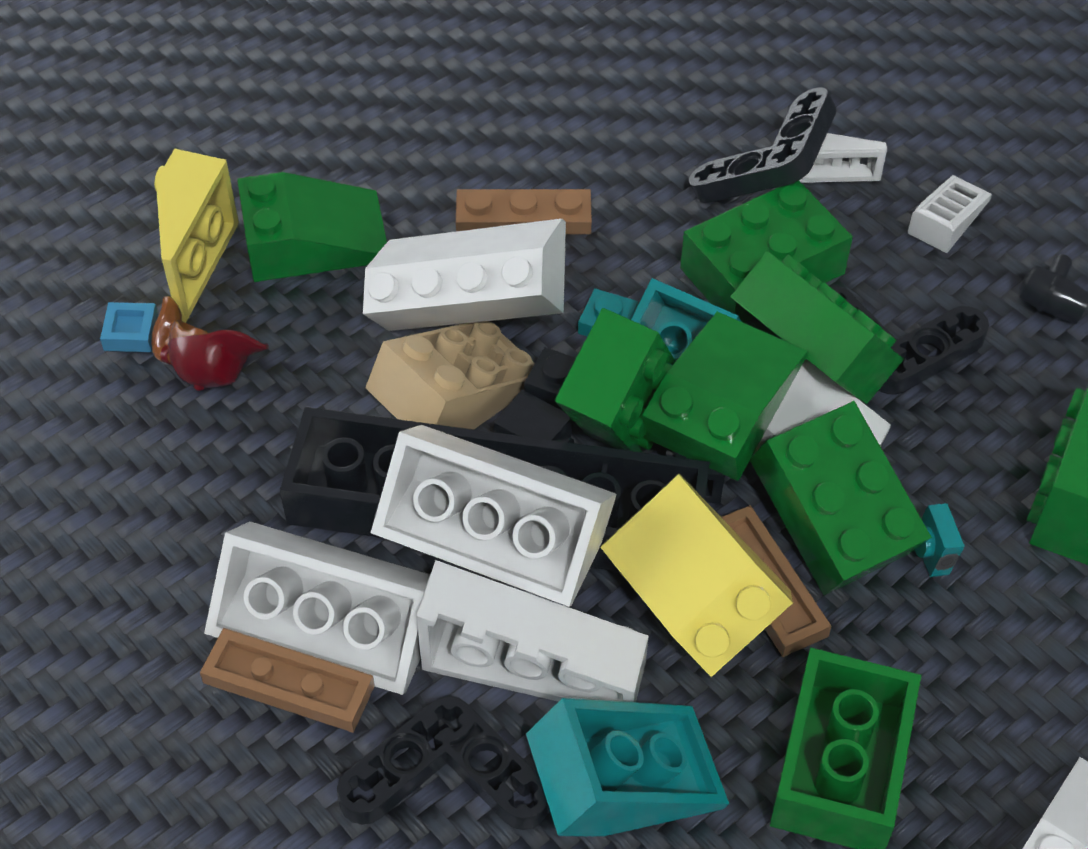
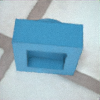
[100,302,159,352]

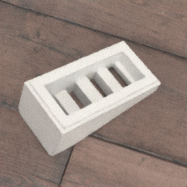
[799,133,887,183]
[908,175,992,253]

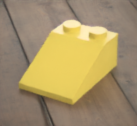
[154,148,239,323]
[600,473,793,677]

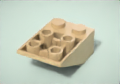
[365,321,535,430]

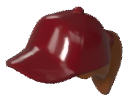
[151,296,269,391]

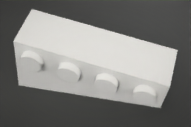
[416,560,649,702]

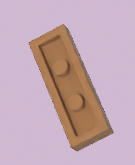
[456,189,592,234]
[721,505,832,657]
[200,628,375,733]

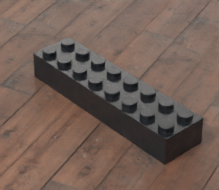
[280,407,710,572]

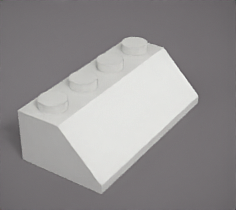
[363,219,566,331]
[371,425,617,607]
[204,522,430,695]

